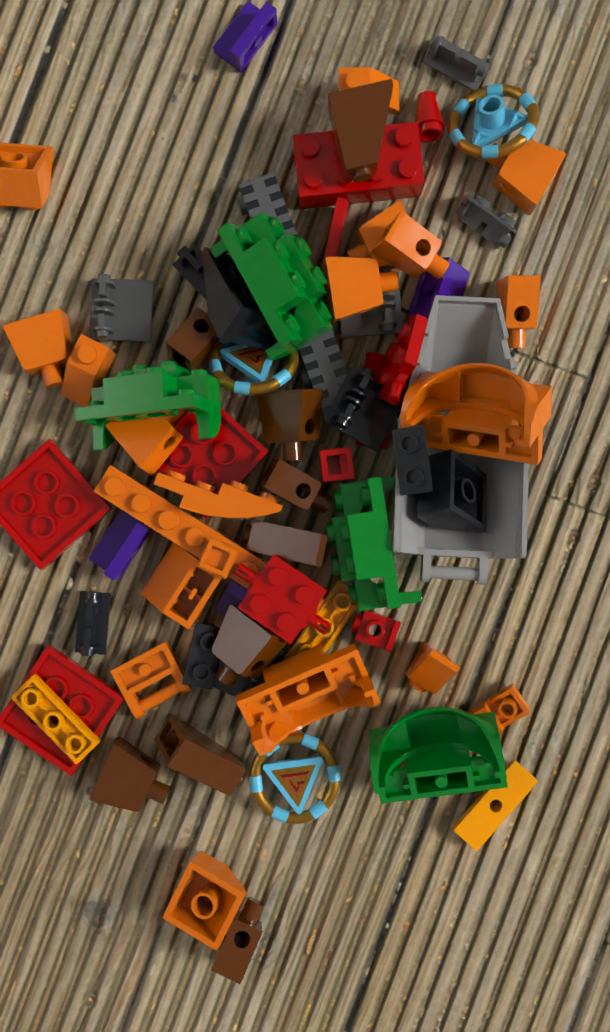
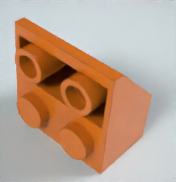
[140,542,224,630]

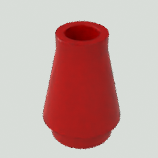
[415,91,445,142]

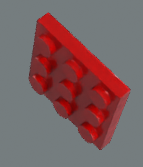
[155,408,269,520]
[0,439,113,570]
[0,645,125,776]

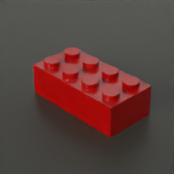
[293,122,425,210]

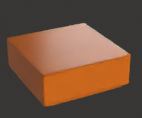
[197,537,239,579]

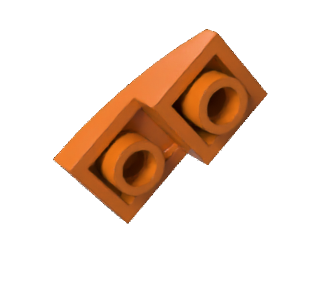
[469,684,531,734]

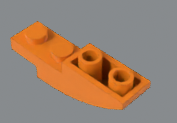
[154,469,283,519]

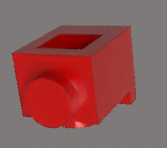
[319,447,355,484]
[351,610,401,652]

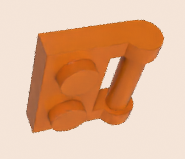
[110,641,192,719]

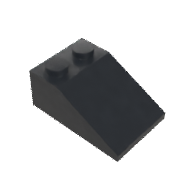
[202,247,277,350]

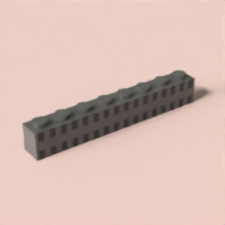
[236,172,348,423]

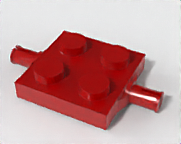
[378,314,428,405]
[233,554,332,644]

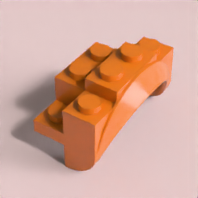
[400,363,552,465]
[235,643,381,756]

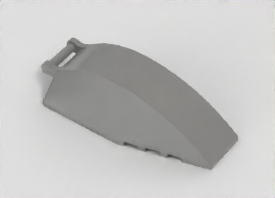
[393,295,529,585]

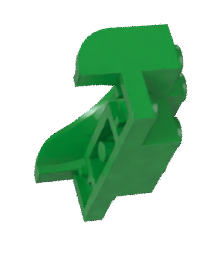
[210,212,333,360]
[75,361,221,451]
[326,476,423,611]
[369,707,508,804]

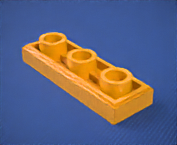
[286,580,357,658]
[11,674,101,765]
[452,758,538,851]

